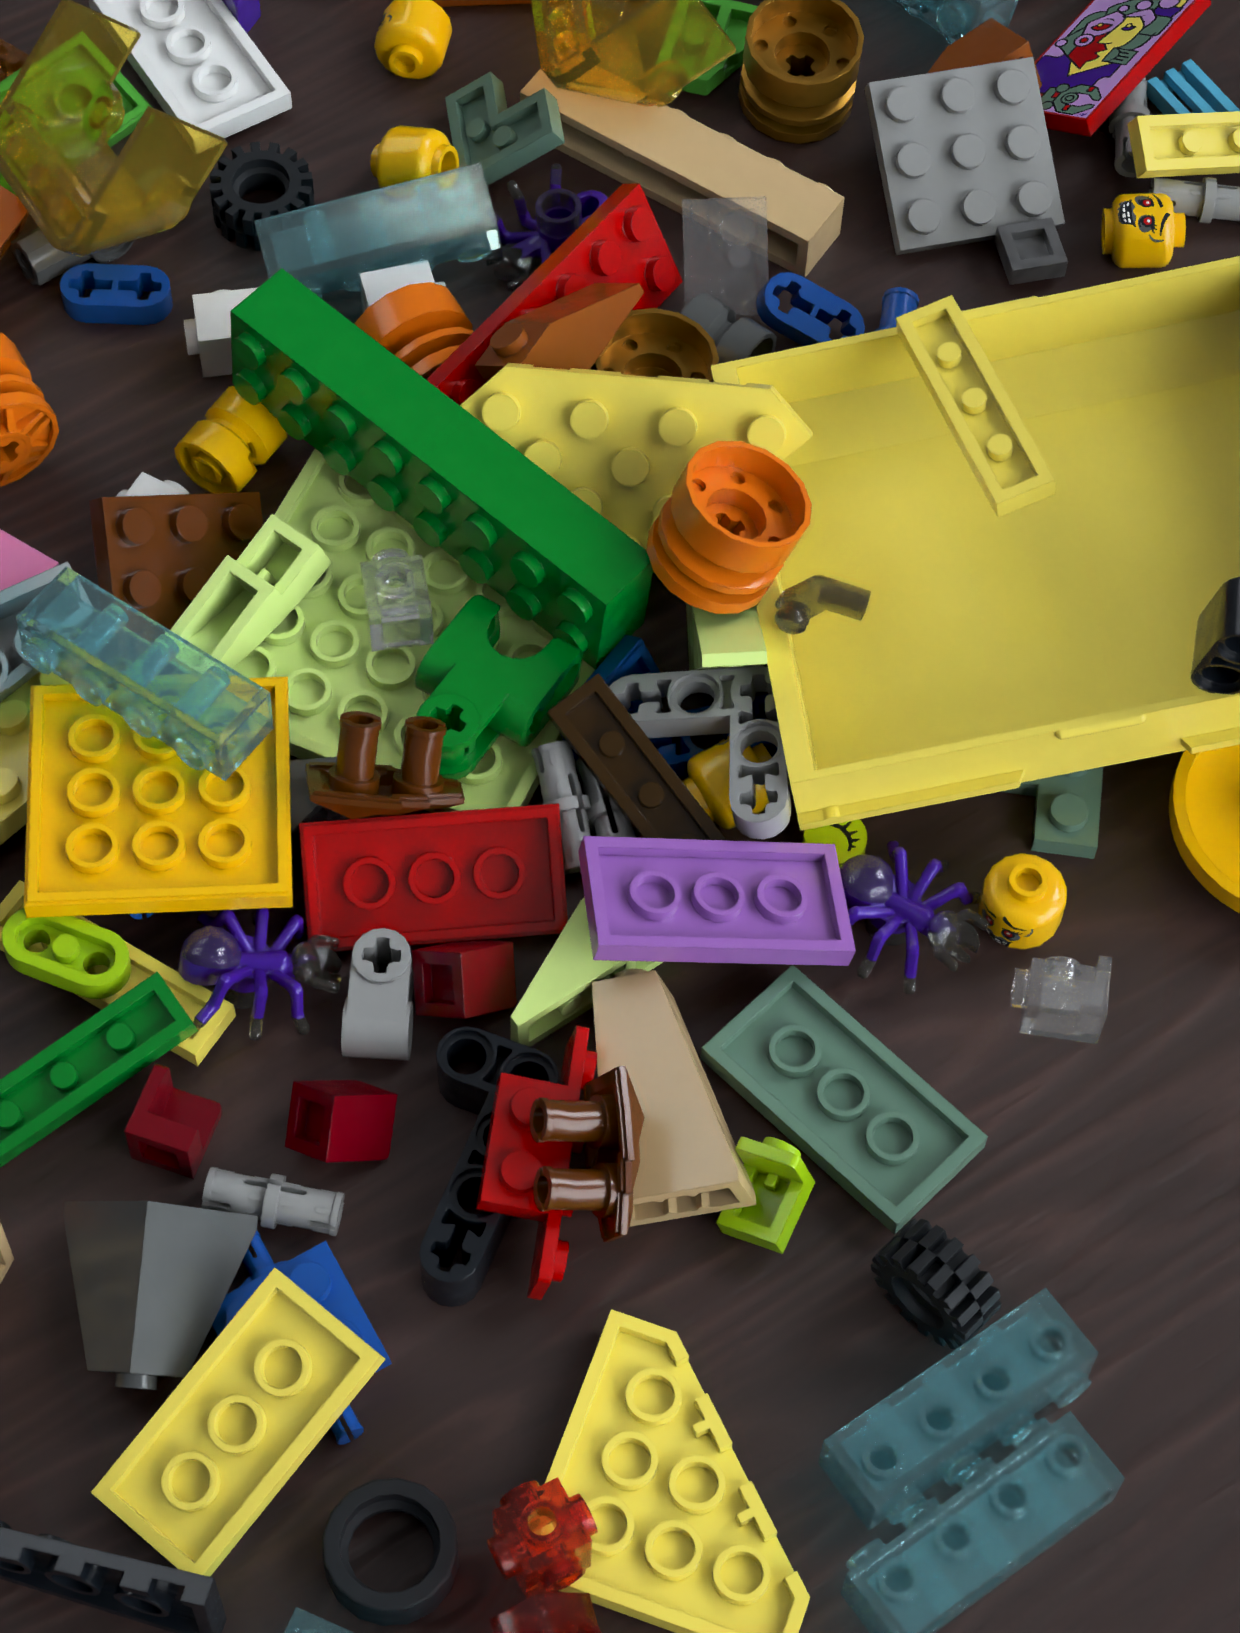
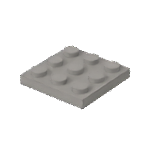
[864,57,1065,255]

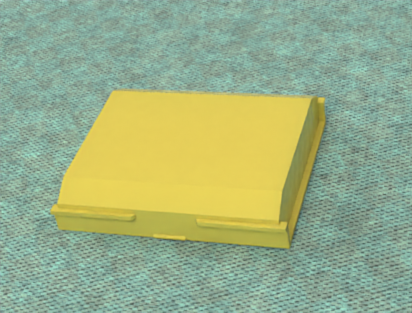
[711,256,1240,831]

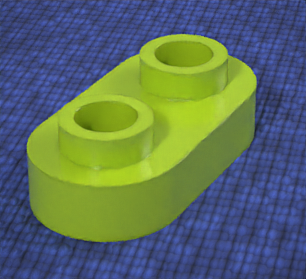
[2,908,131,999]

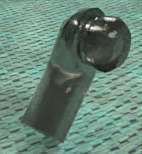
[775,575,871,634]

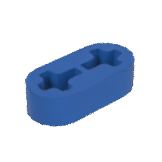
[60,263,173,325]
[756,272,865,346]

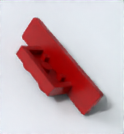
[476,1025,597,1300]

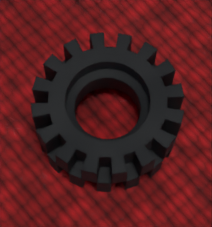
[209,142,315,251]
[871,1218,1002,1350]

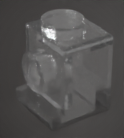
[360,548,434,652]
[1010,955,1112,1044]

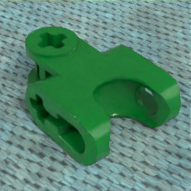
[415,595,583,780]

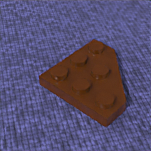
[89,492,263,683]

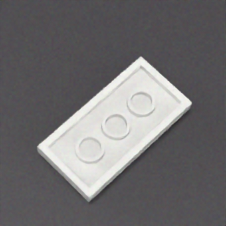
[88,0,292,152]

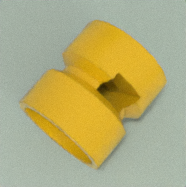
[174,386,288,493]

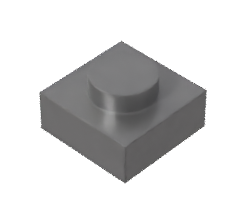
[994,217,1068,285]

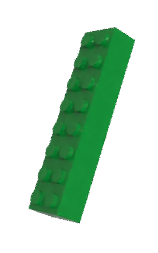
[230,268,653,670]

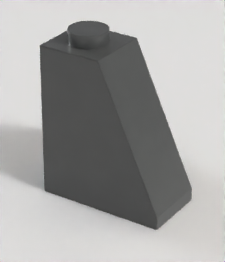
[63,1201,258,1390]

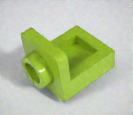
[716,1136,815,1254]

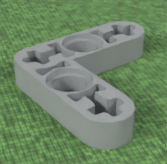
[609,666,791,840]

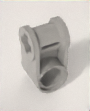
[341,928,414,1061]

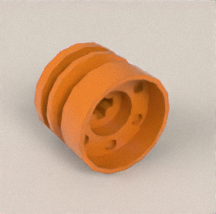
[354,282,474,379]
[0,332,59,487]
[646,441,812,614]

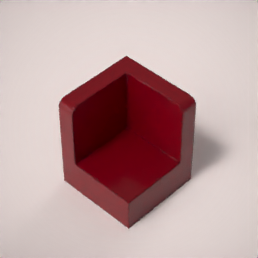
[412,940,517,1019]
[124,1063,222,1179]
[284,1080,398,1163]

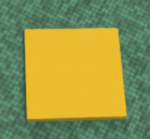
[24,677,293,918]

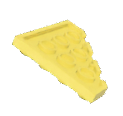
[460,363,813,549]
[513,1309,810,1633]

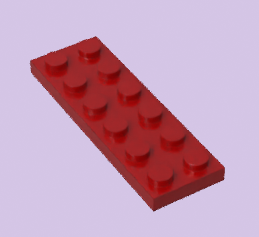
[426,183,683,405]

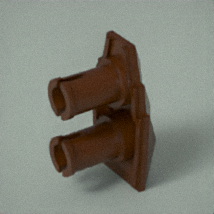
[305,711,465,819]
[530,1066,645,1242]

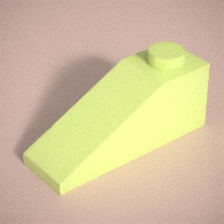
[686,603,767,671]
[510,897,663,1047]

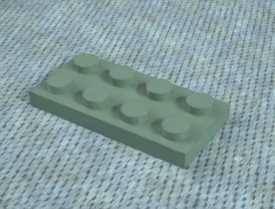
[700,965,988,1235]

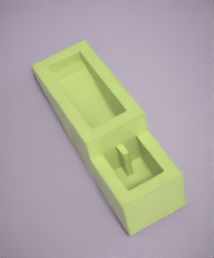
[152,514,332,680]

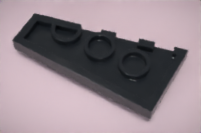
[0,1520,227,1633]

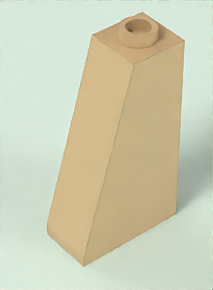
[592,969,756,1227]

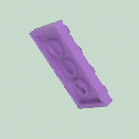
[578,836,856,966]

